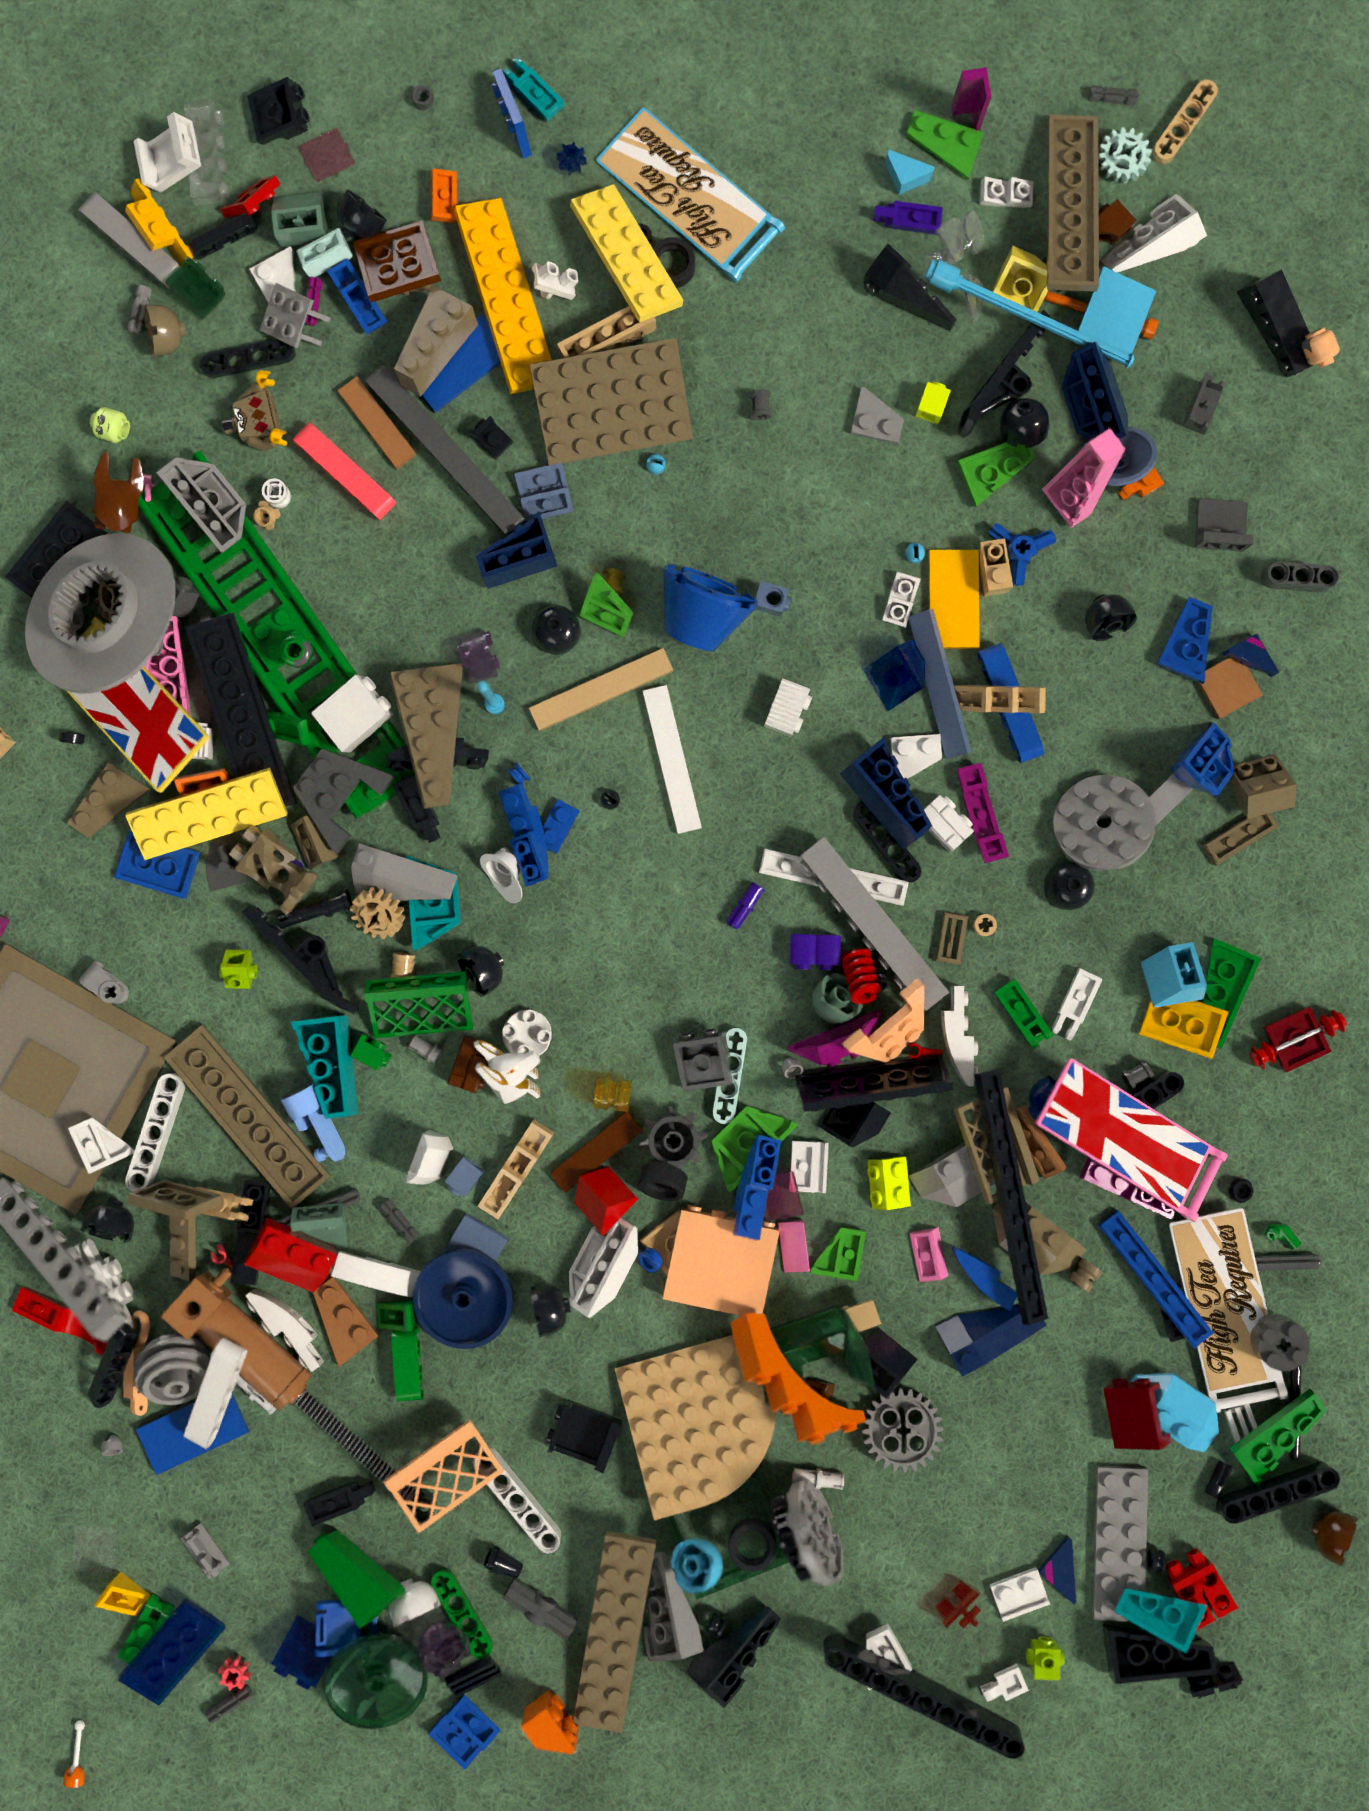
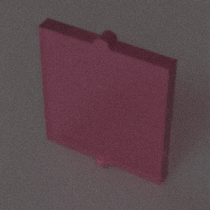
[299,128,355,183]
[764,1171,804,1221]

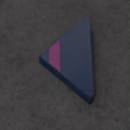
[1222,634,1279,677]
[1038,1536,1076,1604]

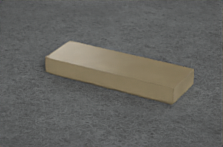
[1202,813,1279,866]

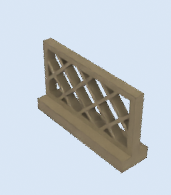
[953,1087,1040,1204]

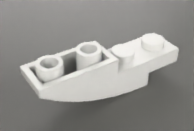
[941,986,978,1086]
[245,1289,324,1372]

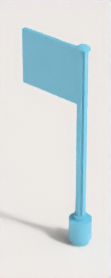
[924,259,1156,368]

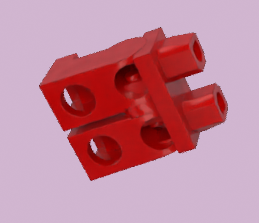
[1166,1548,1238,1631]

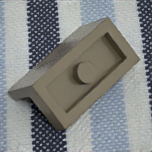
[291,815,345,870]

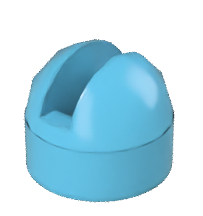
[646,453,666,475]
[905,543,925,564]

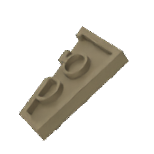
[67,762,151,838]

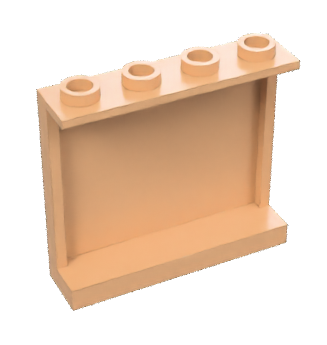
[663,1204,780,1316]

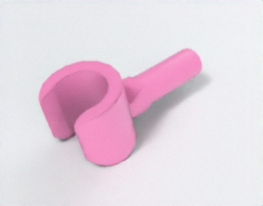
[143,474,154,502]

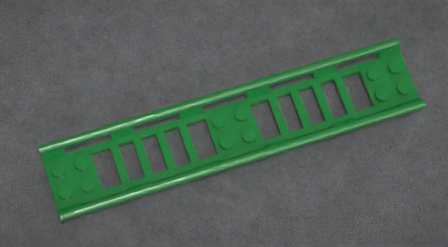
[138,451,415,819]

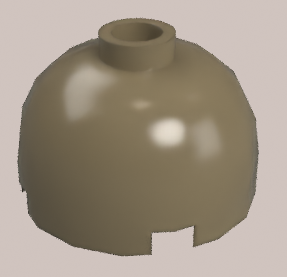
[144,305,185,356]

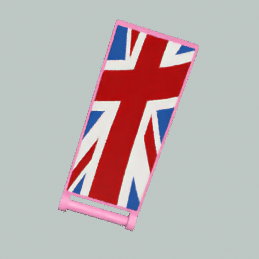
[1036,1059,1228,1222]

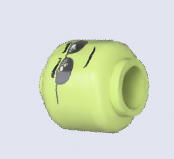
[90,407,130,443]

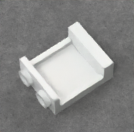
[134,112,201,192]

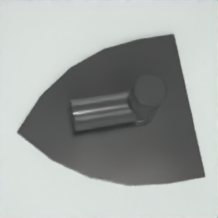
[206,834,254,891]

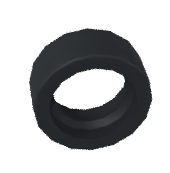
[653,237,695,289]
[638,1162,688,1201]
[728,1517,776,1572]

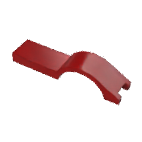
[11,1287,109,1356]

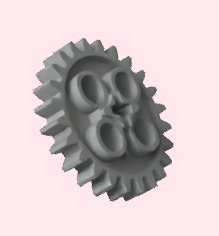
[861,1388,944,1473]

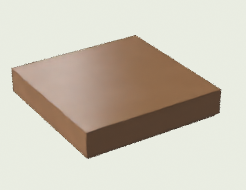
[1197,657,1263,719]

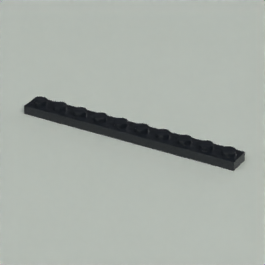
[974,1069,1048,1325]

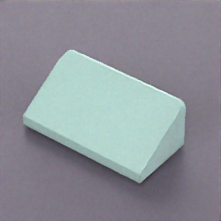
[296,228,353,277]

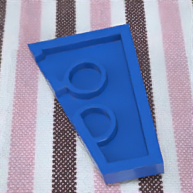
[491,68,532,159]
[1157,597,1213,684]

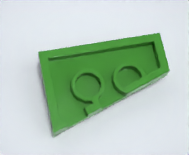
[906,110,984,181]
[957,443,1036,508]

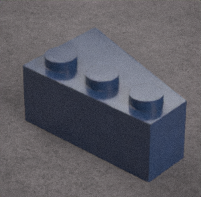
[476,511,557,589]

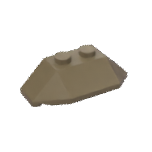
[992,1201,1087,1275]

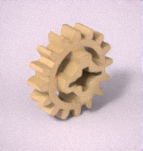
[350,887,405,939]

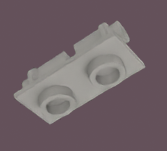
[180,1523,230,1579]

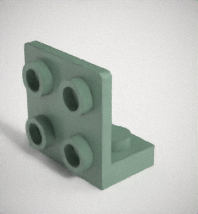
[291,1203,348,1251]

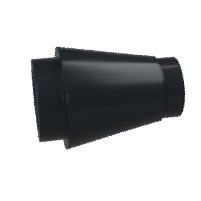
[483,1548,523,1578]

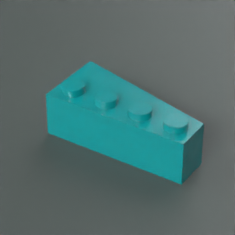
[291,1015,359,1119]

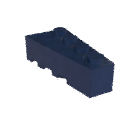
[840,737,932,850]

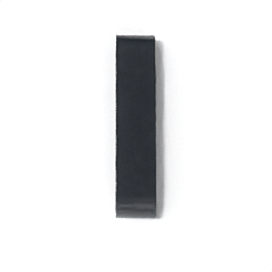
[1128,1071,1184,1109]
[1216,1462,1340,1524]

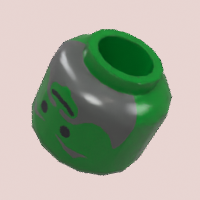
[279,635,314,668]

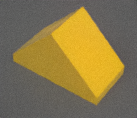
[95,1572,151,1616]

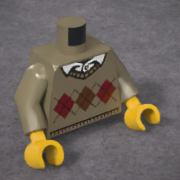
[222,370,287,452]

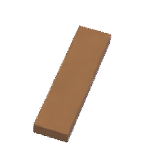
[338,376,416,469]

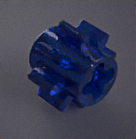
[556,141,587,176]

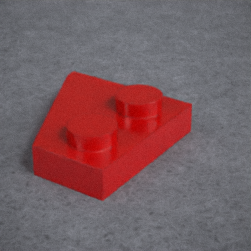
[219,175,281,218]

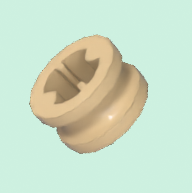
[973,914,997,936]

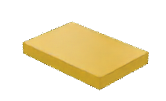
[1139,1000,1228,1059]

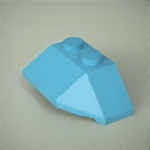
[1130,1373,1219,1452]

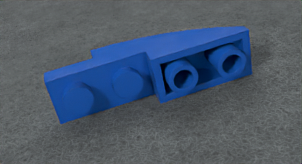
[498,783,548,887]
[733,1135,781,1241]

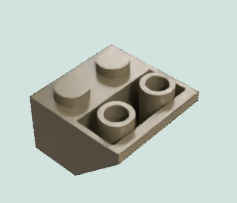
[1231,755,1297,819]

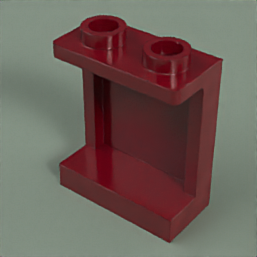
[1103,1378,1172,1450]

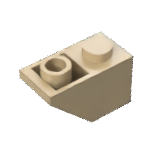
[980,538,1013,597]

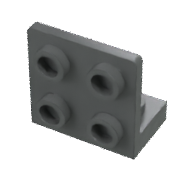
[1195,499,1253,552]

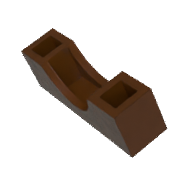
[1042,199,1137,293]

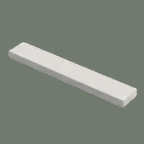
[643,685,702,834]
[759,849,909,906]

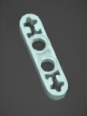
[713,1028,747,1124]

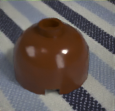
[1312,1511,1358,1566]

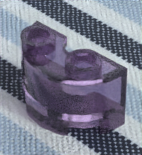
[456,630,501,684]

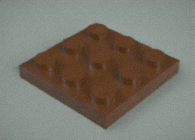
[353,220,441,303]

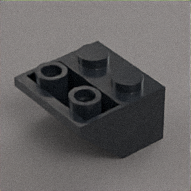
[846,1327,918,1399]

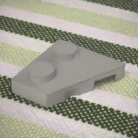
[851,387,904,445]

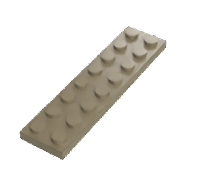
[1047,114,1099,292]
[163,1025,332,1209]
[573,1531,656,1733]

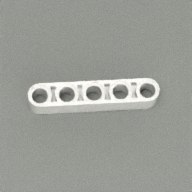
[125,1073,186,1192]
[184,1338,247,1449]
[473,1446,561,1553]

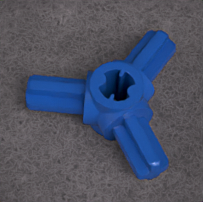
[988,523,1056,586]

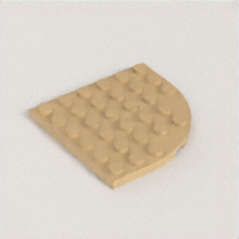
[615,1335,776,1520]

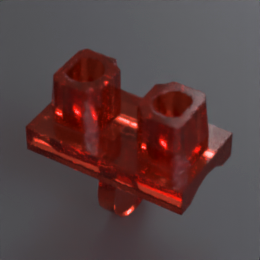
[936,1581,981,1629]

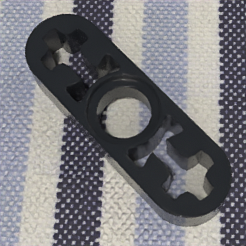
[188,214,257,260]

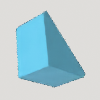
[885,150,935,195]

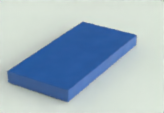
[422,314,501,413]
[136,1392,249,1475]

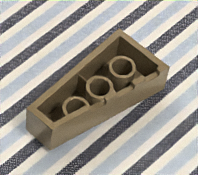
[394,285,478,397]

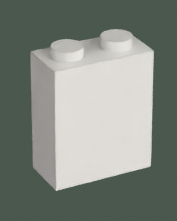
[312,675,394,752]

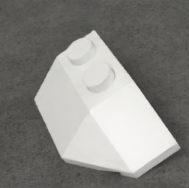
[569,1218,638,1318]

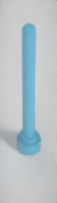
[478,681,505,714]

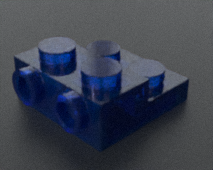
[271,1615,332,1690]

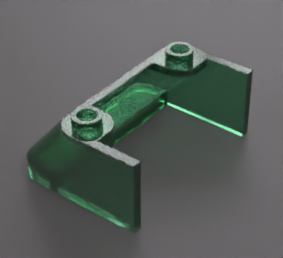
[763,1306,874,1416]

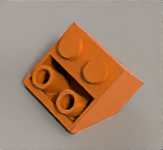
[521,1689,579,1754]

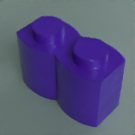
[790,934,841,970]

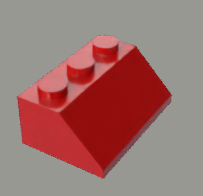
[244,1218,338,1293]

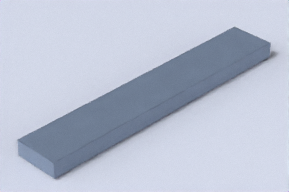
[909,609,971,759]

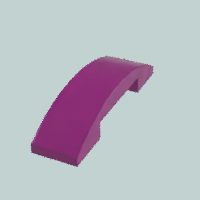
[957,763,1009,864]

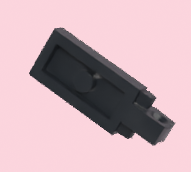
[392,774,440,843]
[303,1481,376,1526]

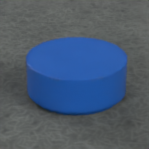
[638,1247,663,1273]

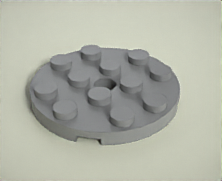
[1053,775,1156,872]
[786,1479,843,1586]

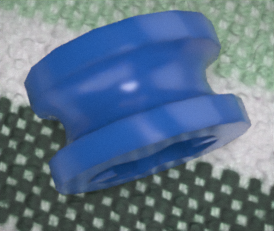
[507,762,530,784]

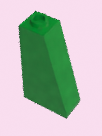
[308,1530,405,1628]

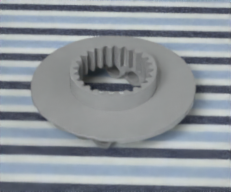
[25,533,175,693]

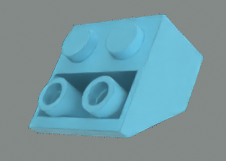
[1141,942,1207,1008]

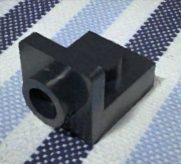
[473,416,513,459]

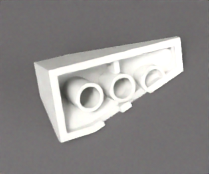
[1101,194,1207,272]

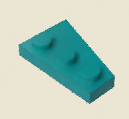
[1114,1588,1208,1653]

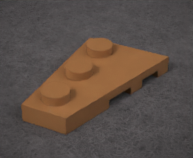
[313,1277,379,1367]

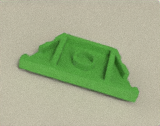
[711,1105,798,1193]

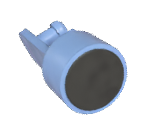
[280,1082,345,1162]

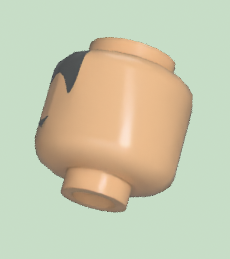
[1302,327,1340,368]

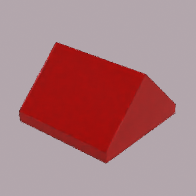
[574,1166,638,1236]

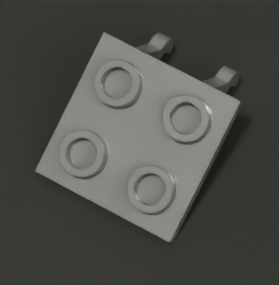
[260,283,331,348]

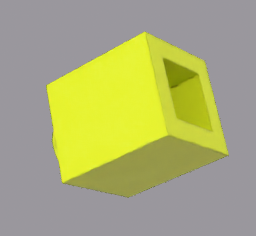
[915,382,951,424]

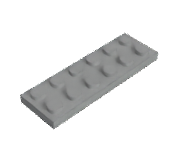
[1092,1465,1148,1621]

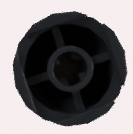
[337,189,387,239]
[1000,398,1050,448]
[1085,594,1137,641]
[532,605,581,655]
[1044,861,1095,911]
[457,946,504,997]
[81,1199,134,1243]
[530,1284,571,1337]

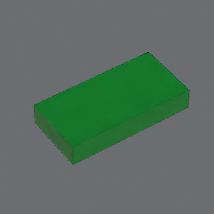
[268,711,310,745]

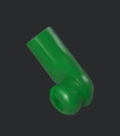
[1265,1223,1301,1250]

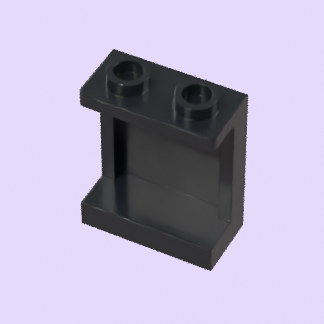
[545,1399,622,1474]

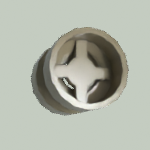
[1068,1257,1103,1293]

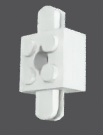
[73,1239,135,1329]

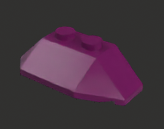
[787,1009,882,1068]

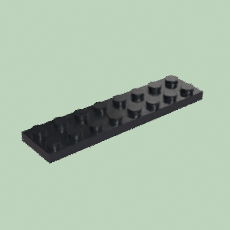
[185,612,297,807]

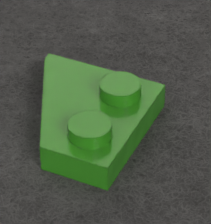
[579,573,634,637]
[810,1226,866,1281]

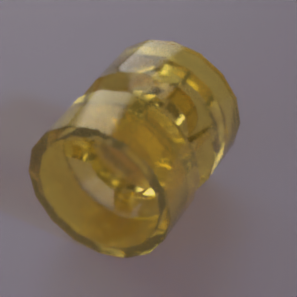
[593,1076,632,1113]

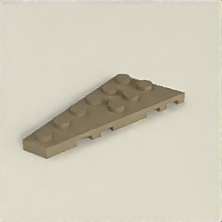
[390,663,463,808]

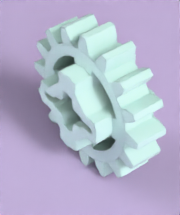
[1098,127,1152,184]

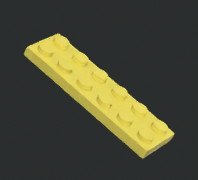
[570,184,684,323]
[125,768,288,860]

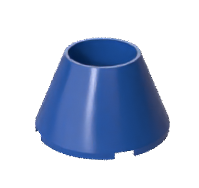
[663,564,758,651]

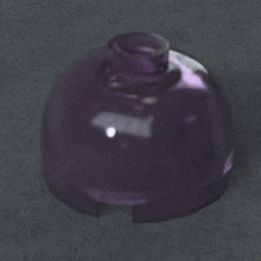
[418,1621,471,1677]

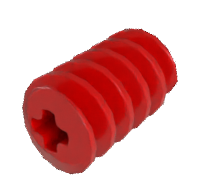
[840,949,881,1004]

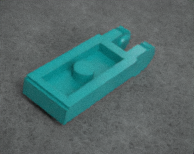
[502,57,565,122]

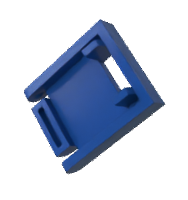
[315,1599,378,1657]

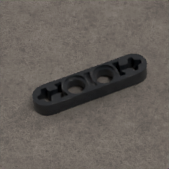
[200,339,296,378]
[853,802,922,883]
[87,1324,138,1408]

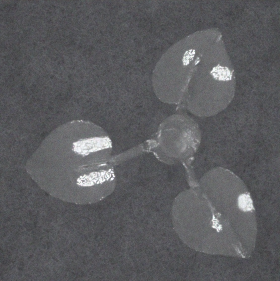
[925,211,985,324]

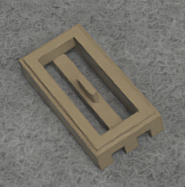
[935,912,968,965]

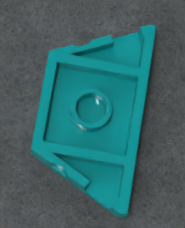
[405,856,462,951]

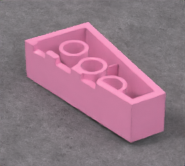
[1042,429,1125,528]
[145,616,191,716]

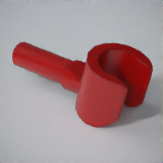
[908,1043,943,1058]

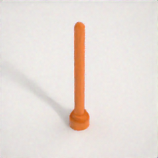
[1044,291,1159,340]

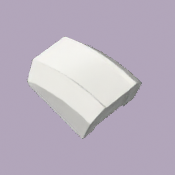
[405,1130,454,1184]

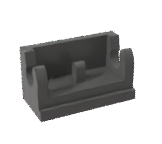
[1182,374,1225,435]

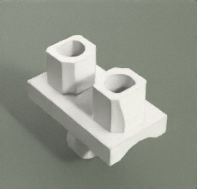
[532,261,578,300]

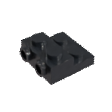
[247,77,310,145]

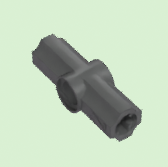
[502,1578,578,1640]

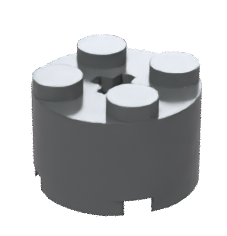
[1250,1313,1310,1371]

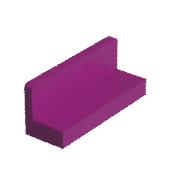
[951,67,991,131]

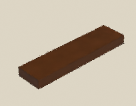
[550,1111,643,1193]

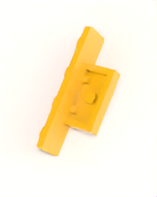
[125,178,193,272]

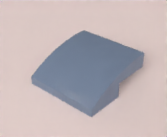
[515,463,574,522]
[444,1213,509,1261]

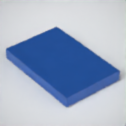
[114,831,201,899]

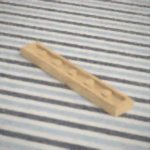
[529,648,674,731]

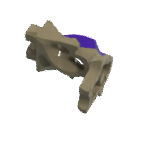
[229,825,319,915]

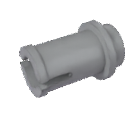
[408,1035,442,1063]

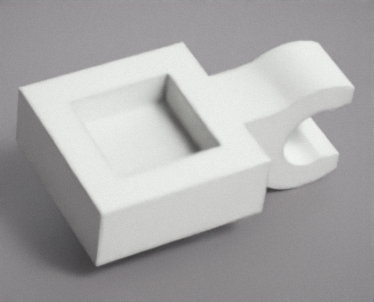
[979,1664,1029,1702]

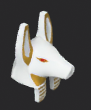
[474,1040,541,1104]

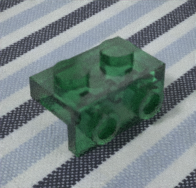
[166,256,226,320]

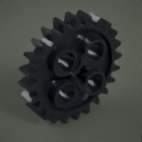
[771,1495,812,1582]

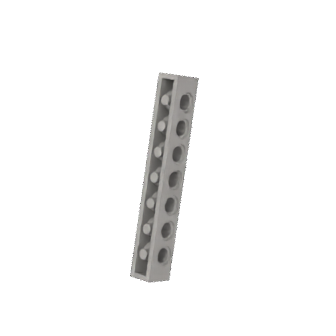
[0,1178,129,1342]

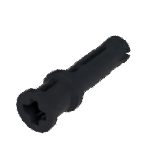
[276,889,353,929]

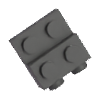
[673,1028,733,1091]

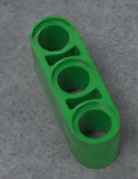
[391,1327,424,1402]

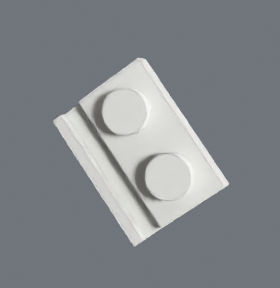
[789,1140,829,1193]
[989,1567,1050,1622]

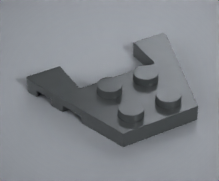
[293,749,395,853]

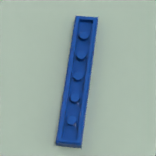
[1098,1210,1214,1349]

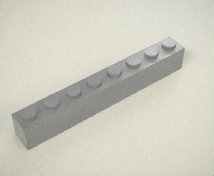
[799,837,949,1011]

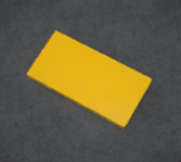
[929,550,980,649]

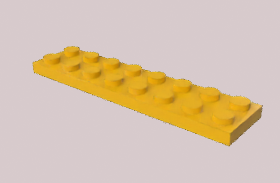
[454,198,552,394]

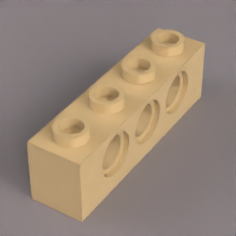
[557,306,656,359]

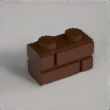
[447,1036,488,1093]

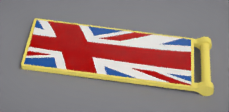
[67,616,209,793]

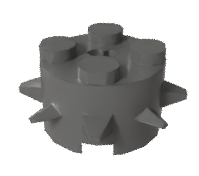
[639,1106,708,1169]

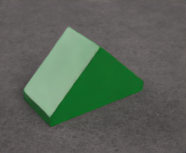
[376,1300,417,1332]

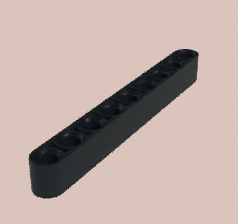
[823,1634,1025,1759]

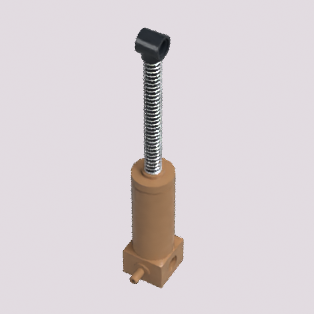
[161,1268,437,1523]

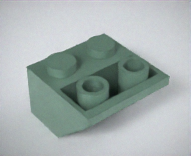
[271,192,328,247]

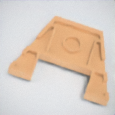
[842,978,924,1062]

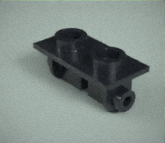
[1186,1661,1243,1699]

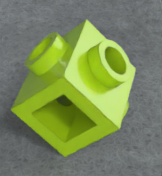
[219,950,258,989]
[1026,1636,1064,1680]

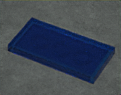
[118,1598,226,1706]

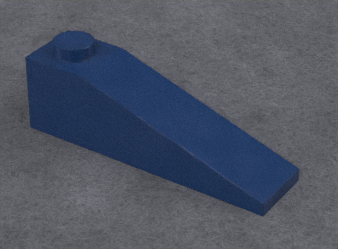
[935,1305,1047,1377]

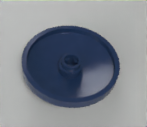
[413,1249,514,1349]

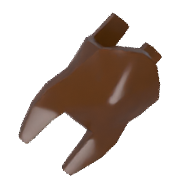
[92,452,144,533]

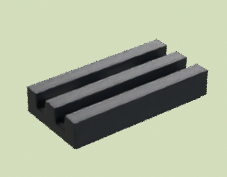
[445,1656,502,1697]

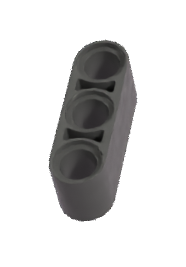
[1261,561,1339,592]

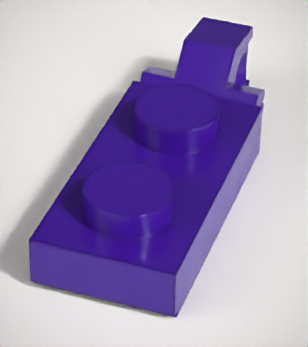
[873,201,943,235]

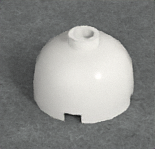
[388,1578,441,1627]

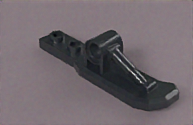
[958,310,1050,438]
[242,905,359,1014]

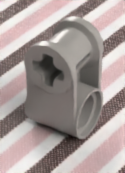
[78,961,129,1004]

